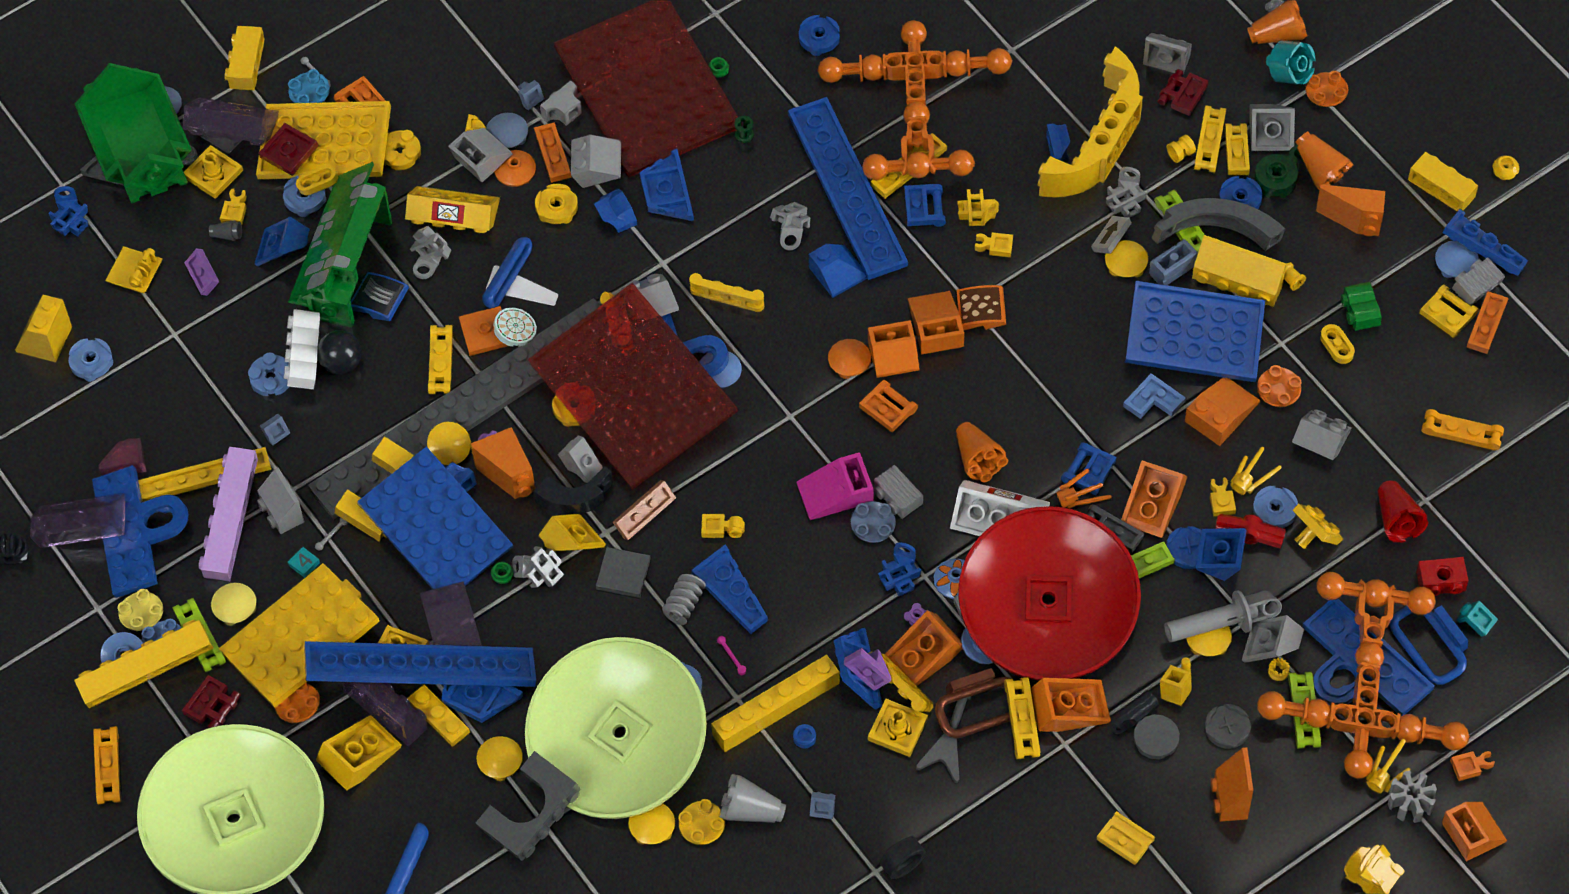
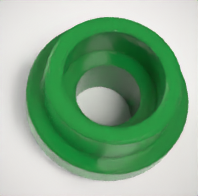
[708,57,729,78]
[491,562,514,584]

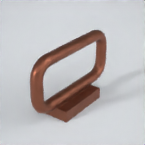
[935,668,1022,738]

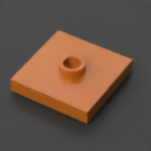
[459,306,508,356]

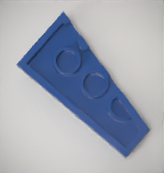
[1442,209,1528,276]
[691,544,768,634]

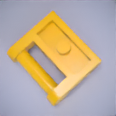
[1419,284,1479,338]

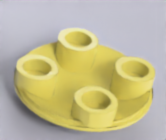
[211,583,257,626]
[118,589,163,631]

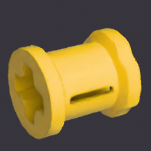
[1284,262,1306,291]

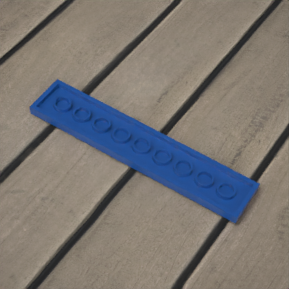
[788,97,908,280]
[304,641,536,687]

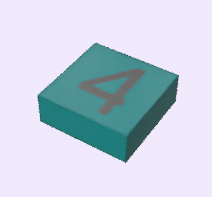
[288,547,320,578]

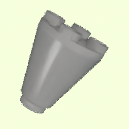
[719,774,786,823]

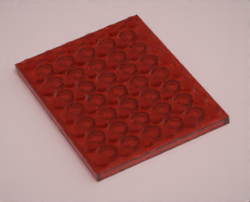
[554,0,742,177]
[527,283,738,490]

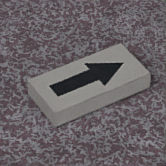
[1091,216,1132,254]

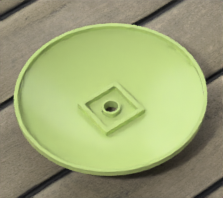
[525,637,707,819]
[137,724,324,894]

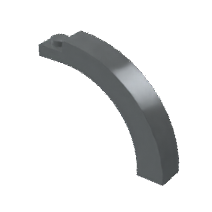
[1152,198,1285,251]

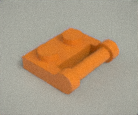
[333,76,386,102]
[859,380,918,433]

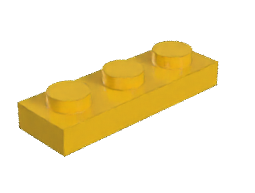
[407,684,470,747]

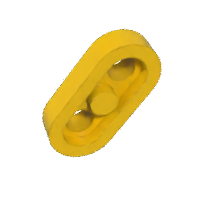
[296,165,339,195]
[1320,324,1355,364]

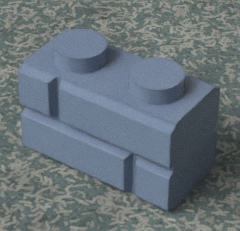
[1149,239,1198,285]

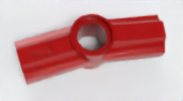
[1216,514,1286,549]

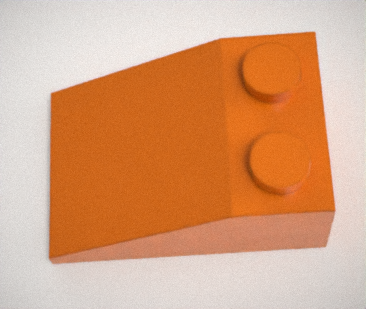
[1316,184,1385,236]
[1185,378,1260,446]
[1121,460,1187,538]
[885,610,963,686]
[1030,678,1111,732]
[1211,747,1253,822]

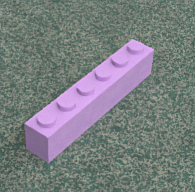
[199,447,258,582]

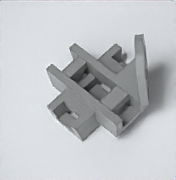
[1106,167,1146,218]
[770,202,810,250]
[410,226,451,279]
[511,546,564,588]

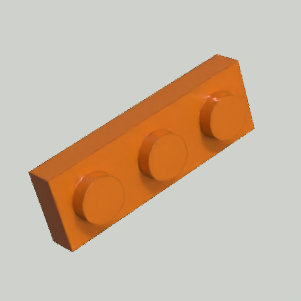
[534,122,571,183]
[1467,291,1508,354]

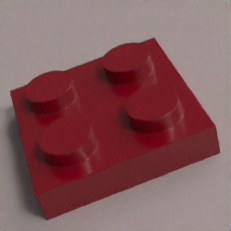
[258,123,319,176]

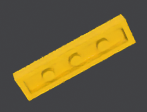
[870,133,947,199]

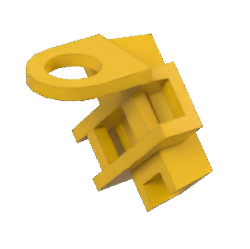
[957,189,999,226]

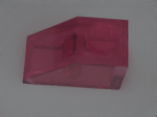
[99,438,147,476]

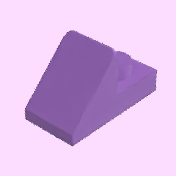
[844,648,892,691]

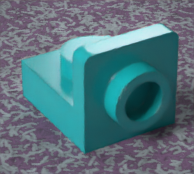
[1456,601,1498,637]

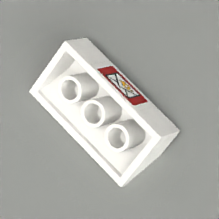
[950,480,1050,536]

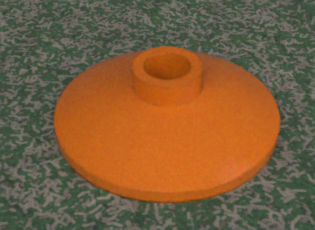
[494,150,536,187]

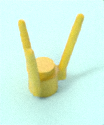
[1230,447,1282,495]
[1366,739,1411,793]

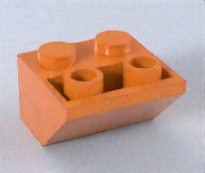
[868,320,920,378]
[1442,802,1507,861]

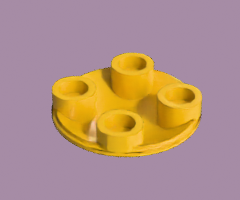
[1105,240,1148,277]
[427,422,471,465]
[1186,626,1232,656]
[476,736,523,781]
[679,799,725,845]
[628,803,675,844]

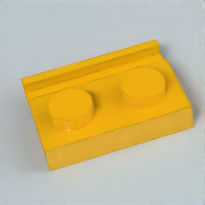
[1097,811,1155,865]

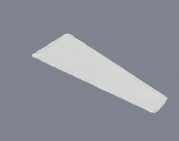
[486,265,558,306]

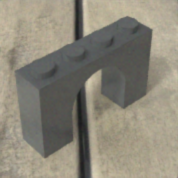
[476,751,581,861]

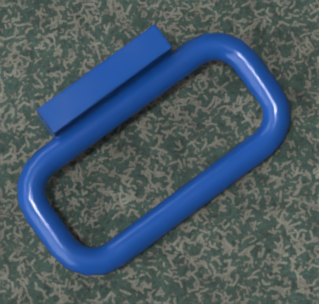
[1390,605,1468,685]

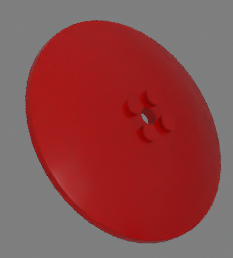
[958,506,1141,681]

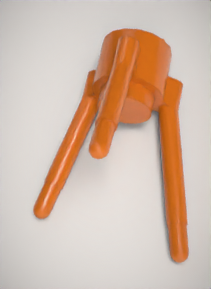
[1056,469,1112,509]

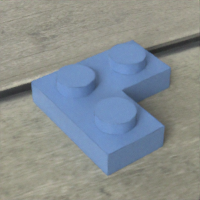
[1123,374,1186,419]

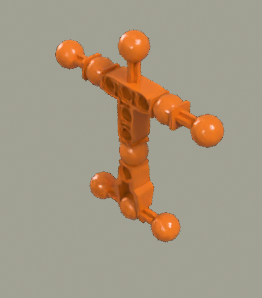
[818,20,1012,181]
[1257,572,1469,779]

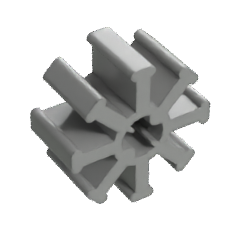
[1388,771,1437,823]

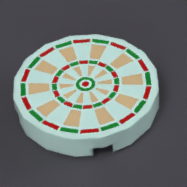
[493,308,537,347]

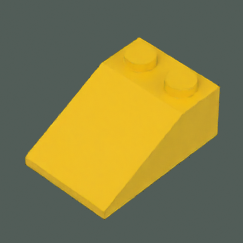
[316,715,402,790]

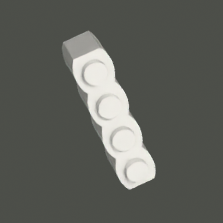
[283,309,320,389]

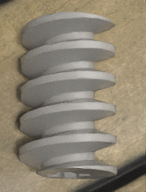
[662,574,706,625]

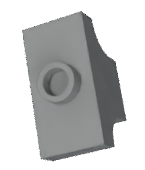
[540,81,582,126]
[558,435,603,483]

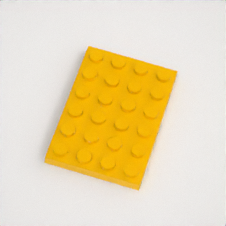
[256,101,391,179]
[219,563,380,708]

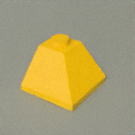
[538,514,606,551]

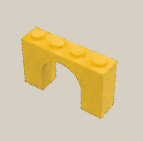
[334,436,415,542]

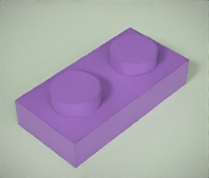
[184,248,219,296]

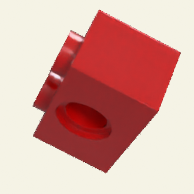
[1416,557,1469,596]

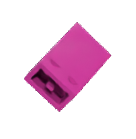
[796,452,874,520]

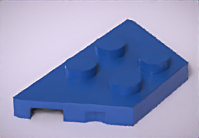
[640,149,694,221]
[833,628,882,709]
[442,684,523,723]

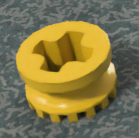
[1268,658,1290,681]

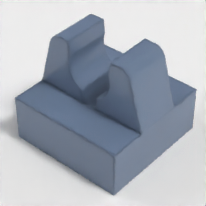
[518,80,544,110]
[260,414,290,446]
[810,792,836,819]

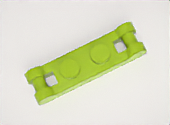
[1154,190,1204,253]
[172,598,226,672]
[1288,671,1321,749]

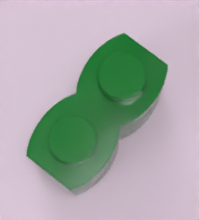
[1341,282,1382,331]

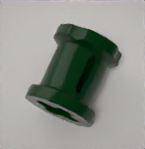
[734,116,754,143]

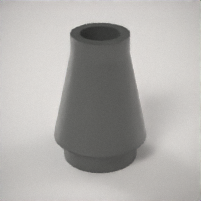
[209,220,242,241]

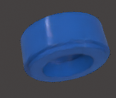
[793,724,816,748]

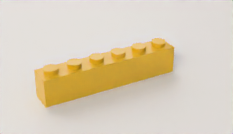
[74,620,214,708]
[711,654,840,752]

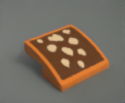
[957,285,1006,330]

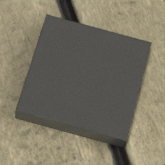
[596,547,651,598]

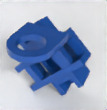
[48,186,88,236]
[878,542,921,597]

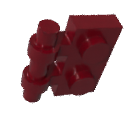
[1158,69,1209,116]
[182,675,241,728]

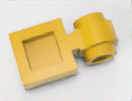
[701,514,745,538]

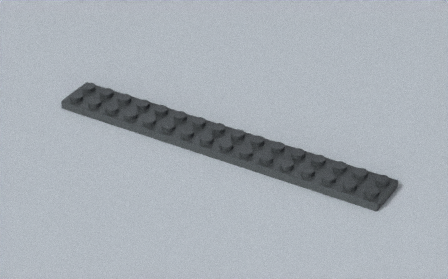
[308,298,611,520]

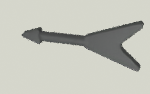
[916,696,971,783]

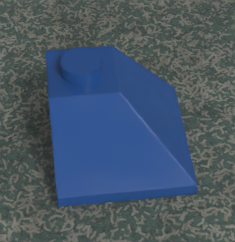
[254,217,310,266]
[809,244,867,298]

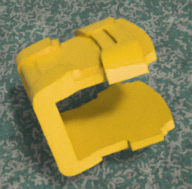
[1344,844,1405,894]

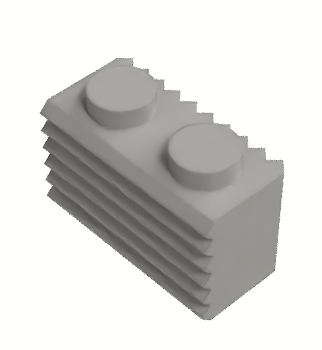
[1452,257,1505,306]
[874,465,923,519]

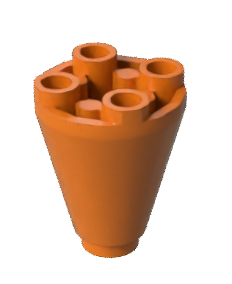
[1247,0,1308,44]
[1295,131,1354,190]
[956,422,1008,483]

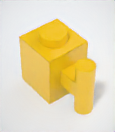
[1160,657,1192,706]

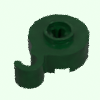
[1254,145,1304,198]

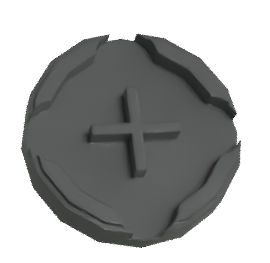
[1204,704,1251,749]
[1133,714,1180,759]

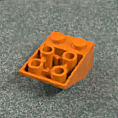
[908,291,964,355]

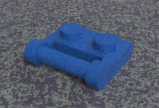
[904,184,946,227]
[1061,442,1117,495]

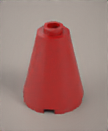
[1378,481,1428,543]

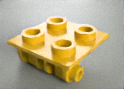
[105,246,163,294]

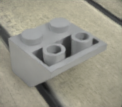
[448,128,512,182]
[1292,410,1352,460]

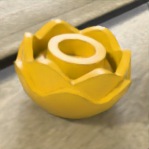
[1492,155,1519,180]

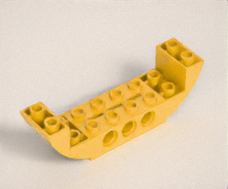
[1037,47,1143,197]

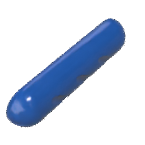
[482,237,532,308]
[385,823,429,894]

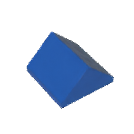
[1196,528,1247,581]

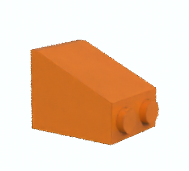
[471,427,535,499]

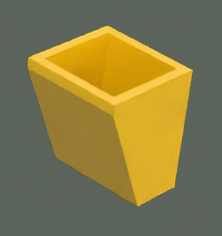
[15,295,72,362]

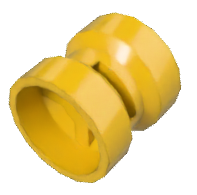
[1166,134,1196,163]

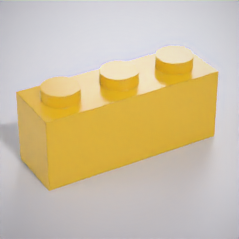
[225,26,265,91]
[1408,152,1478,211]

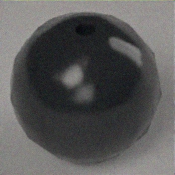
[317,330,361,375]

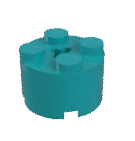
[1266,40,1316,84]

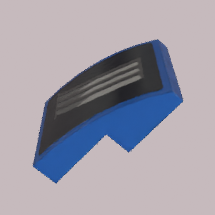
[351,272,409,321]

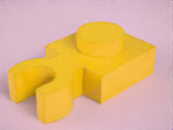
[220,189,247,225]
[975,233,1013,257]
[1210,477,1236,517]

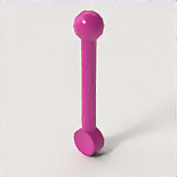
[717,636,746,675]

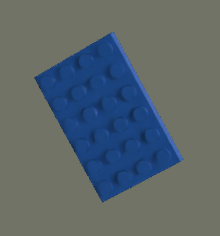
[1125,281,1265,382]
[357,446,513,603]

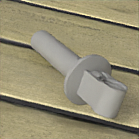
[1164,590,1282,642]

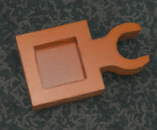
[1451,751,1495,781]

